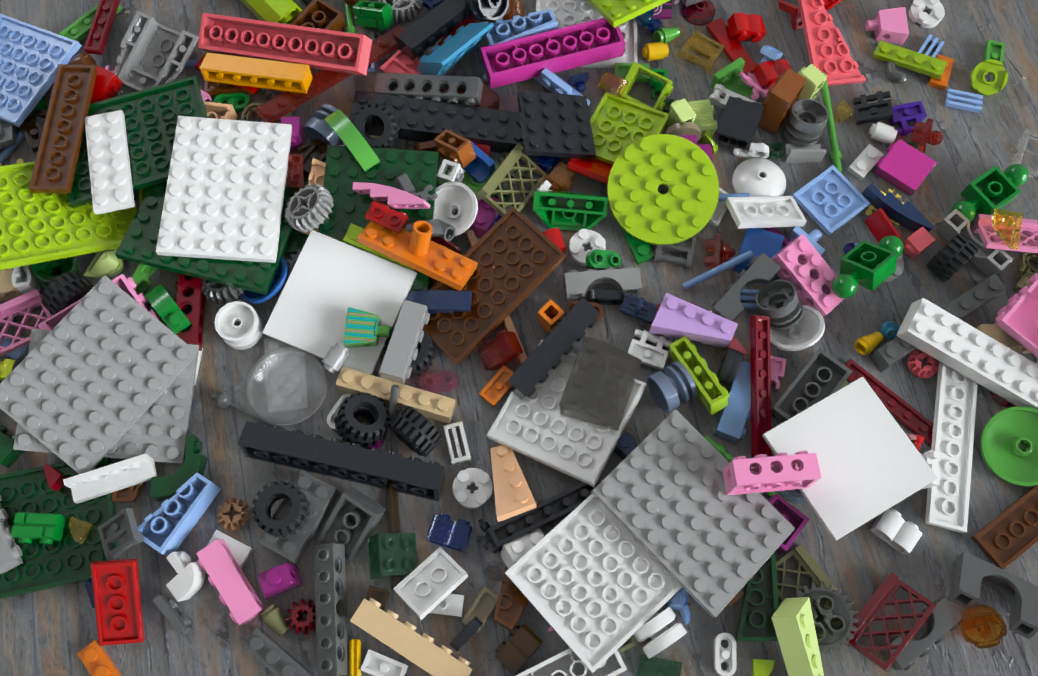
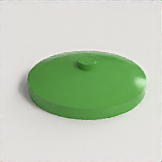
[980,406,1038,487]

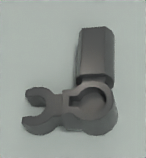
[396,174,438,210]

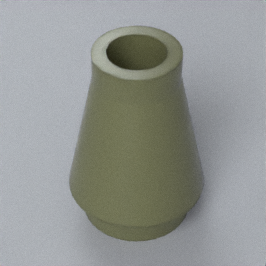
[260,604,289,636]

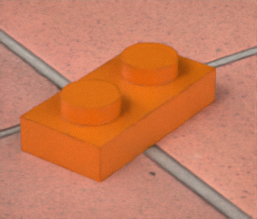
[927,54,955,90]
[479,365,514,407]
[77,640,121,676]

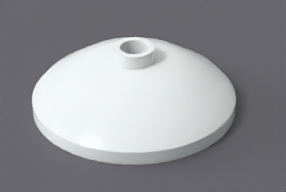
[732,158,786,197]
[434,182,478,236]
[770,305,825,351]

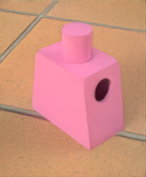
[865,7,909,45]

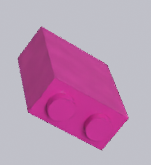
[874,139,937,196]

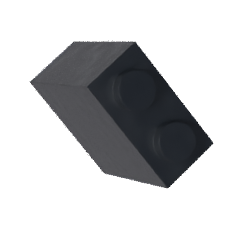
[714,96,764,151]

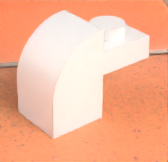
[166,551,205,602]

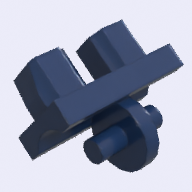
[619,294,658,324]

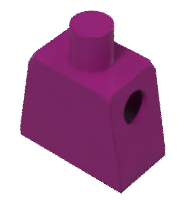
[257,563,304,600]

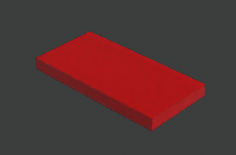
[90,558,145,646]

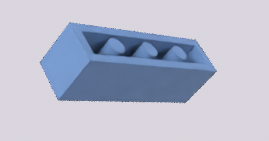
[713,361,751,444]

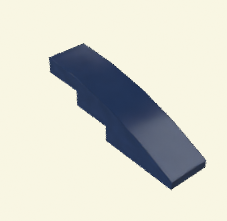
[861,183,935,232]
[406,290,472,314]

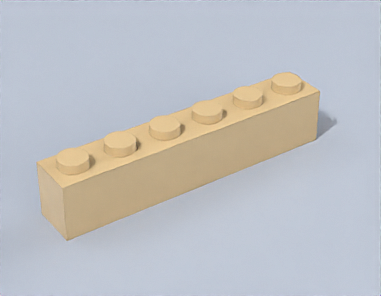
[335,367,456,424]
[350,598,473,676]

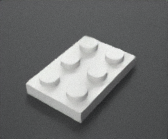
[393,547,468,620]

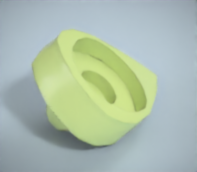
[84,248,124,278]

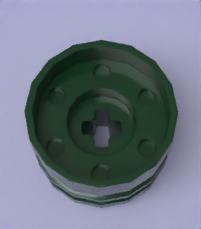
[31,256,80,290]

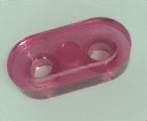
[419,370,458,393]

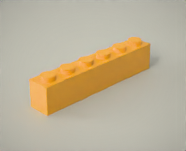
[200,53,313,94]

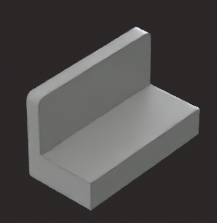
[783,144,826,163]

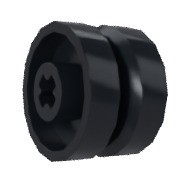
[464,0,509,21]

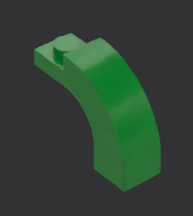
[145,284,191,334]

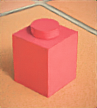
[903,227,935,259]

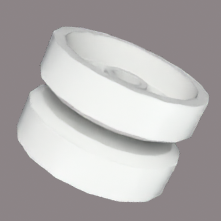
[214,301,264,350]
[633,606,687,659]

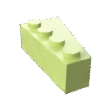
[771,597,824,676]

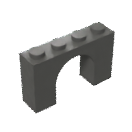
[948,551,1038,639]

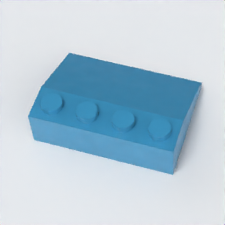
[416,23,494,75]

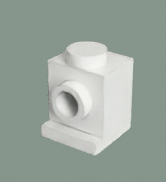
[437,159,465,183]

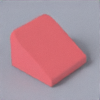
[724,336,747,359]

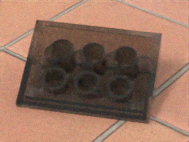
[559,336,641,430]

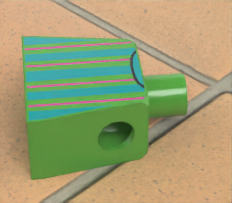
[343,307,391,348]

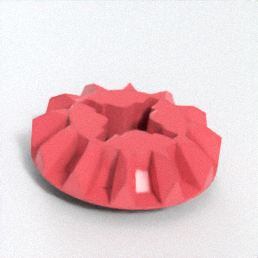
[907,349,939,378]

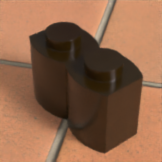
[495,624,543,675]

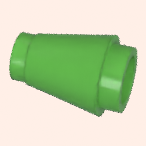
[653,27,680,43]

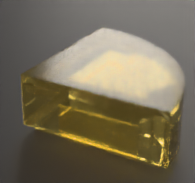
[836,99,854,123]
[69,516,92,544]

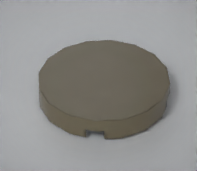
[665,122,702,142]

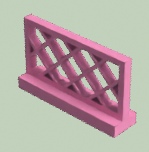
[972,214,1038,253]
[0,289,52,357]

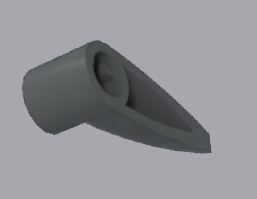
[405,219,456,242]

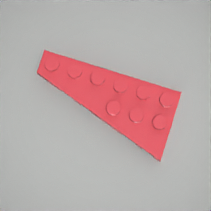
[798,0,866,86]

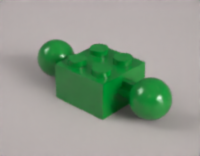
[951,164,1029,222]
[832,235,903,299]

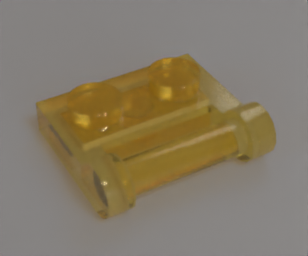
[679,30,725,72]

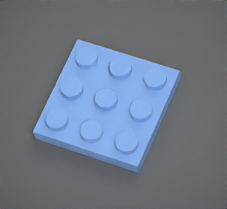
[793,165,871,236]

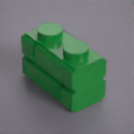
[353,0,394,31]
[11,512,66,545]

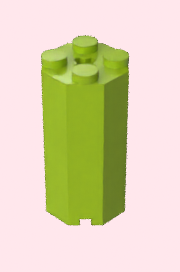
[240,0,302,24]

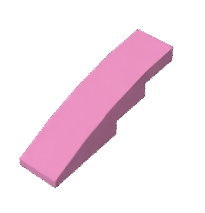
[353,182,430,209]

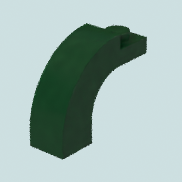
[151,435,207,501]

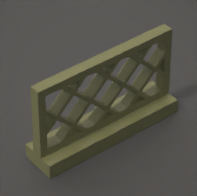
[475,143,547,217]
[776,544,855,636]

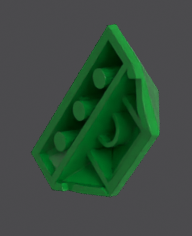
[533,191,608,231]

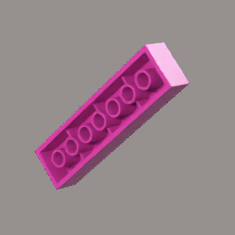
[480,18,625,89]

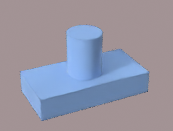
[760,45,783,63]
[788,225,825,256]

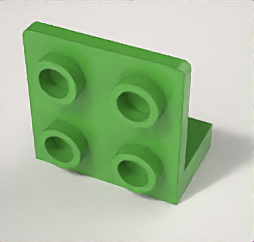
[710,57,754,99]

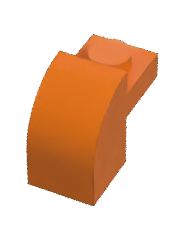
[536,300,565,333]

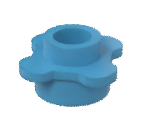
[879,321,900,340]

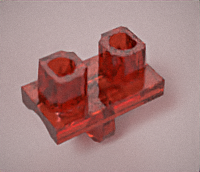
[911,118,943,153]
[285,154,304,189]
[704,234,736,268]

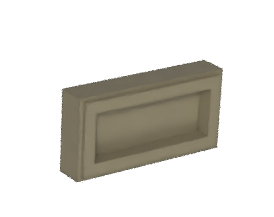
[461,586,498,634]

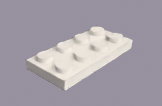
[725,196,807,229]

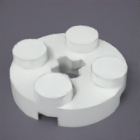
[909,0,945,28]
[569,229,606,266]
[452,468,493,509]

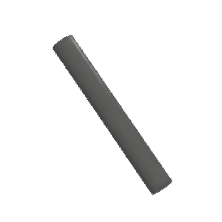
[384,385,399,441]

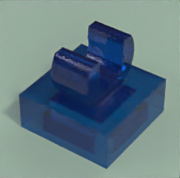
[568,72,589,93]

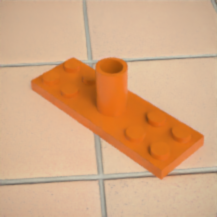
[357,221,478,291]

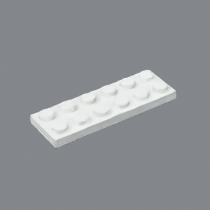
[85,110,135,215]

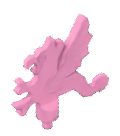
[739,71,769,101]

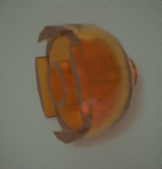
[960,604,1007,648]

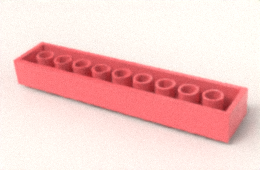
[197,13,372,76]

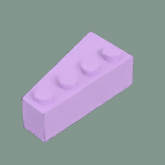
[649,293,738,348]

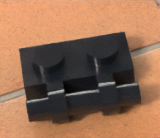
[853,91,894,125]

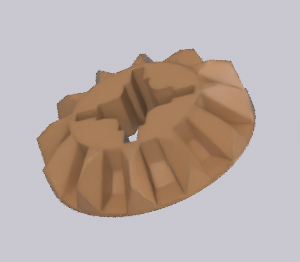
[216,498,250,531]

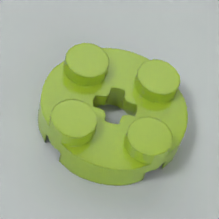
[970,59,1008,96]

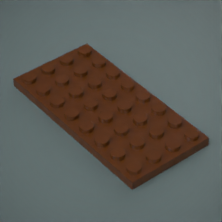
[423,207,567,366]

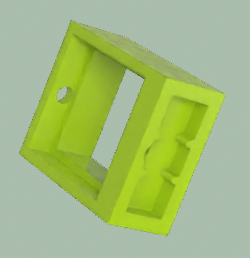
[617,62,674,111]

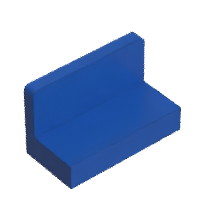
[461,142,495,184]

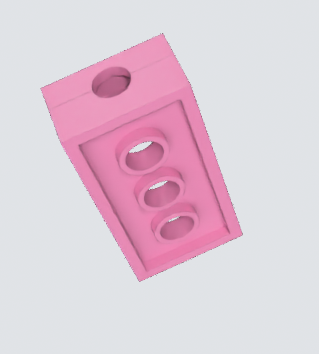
[771,234,844,316]
[722,451,821,496]

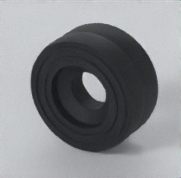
[717,348,744,385]

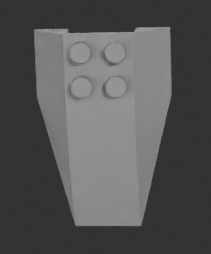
[113,11,199,98]

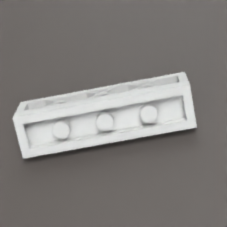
[63,453,158,504]

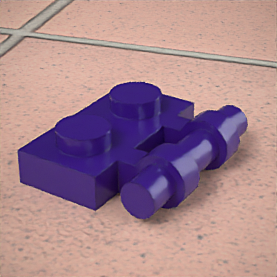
[889,101,930,136]

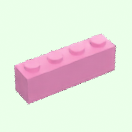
[196,539,266,625]

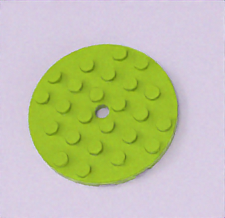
[607,134,719,245]

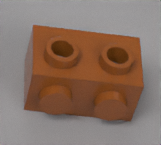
[434,129,476,168]

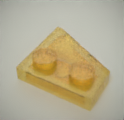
[992,209,1023,249]

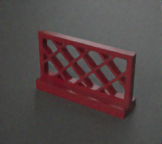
[846,572,937,672]

